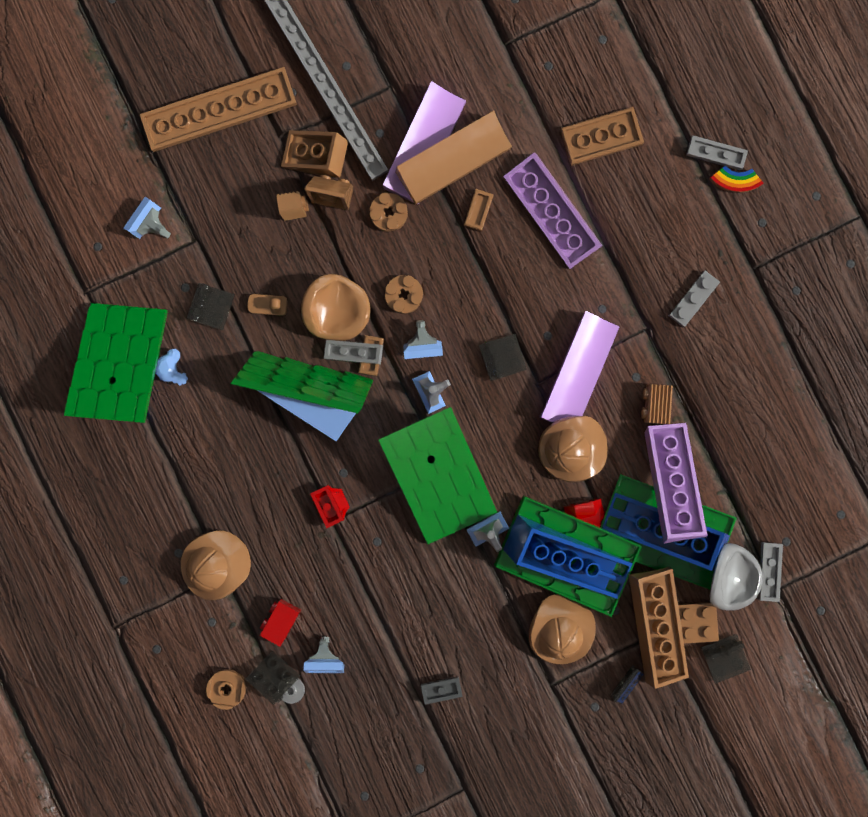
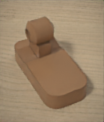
[248,294,287,316]

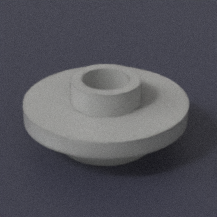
[278,676,305,704]

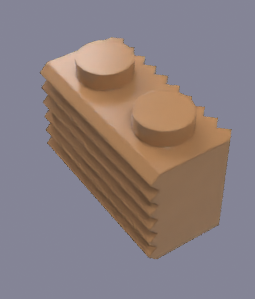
[276,191,309,221]
[641,384,673,424]

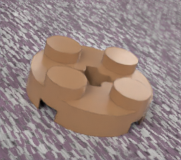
[370,193,408,232]
[385,275,423,314]
[206,669,246,710]

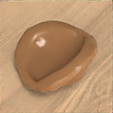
[301,274,370,341]
[538,416,608,482]
[181,531,251,600]
[529,594,596,664]

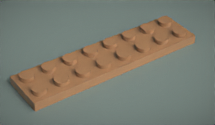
[140,67,297,152]

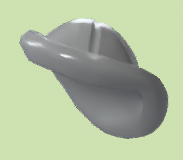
[710,543,762,611]

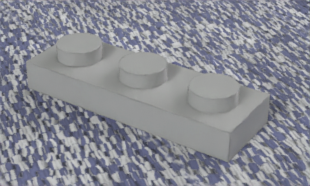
[686,136,748,170]
[669,270,720,327]
[324,340,383,365]
[758,542,783,602]

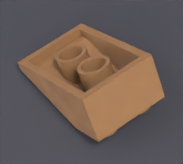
[281,130,348,178]
[305,175,353,210]

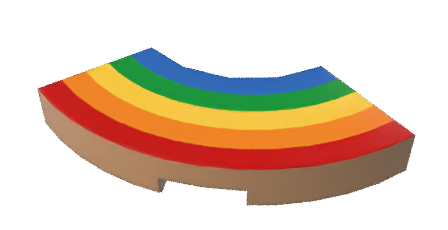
[709,166,764,193]

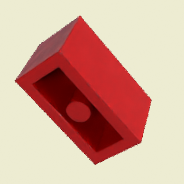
[260,599,301,647]

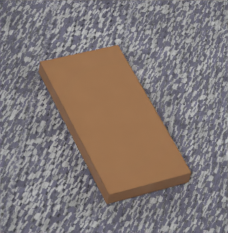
[560,107,644,166]

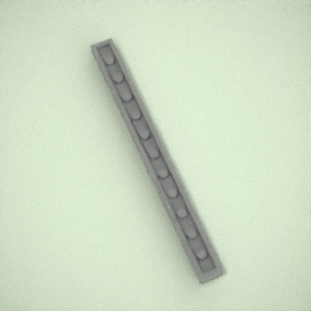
[264,0,388,181]

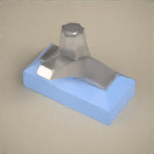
[412,371,451,414]
[466,511,509,552]

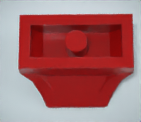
[310,485,350,529]
[563,498,605,527]

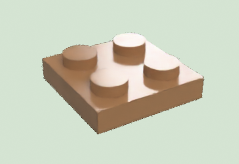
[678,602,719,644]

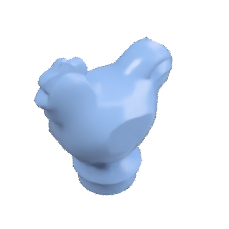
[155,349,188,386]

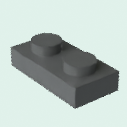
[421,676,463,705]

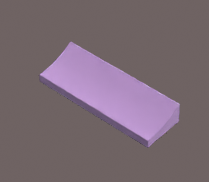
[383,81,466,205]
[504,153,602,269]
[540,311,619,423]
[645,423,707,544]

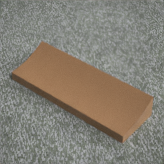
[395,111,512,205]
[629,567,689,689]

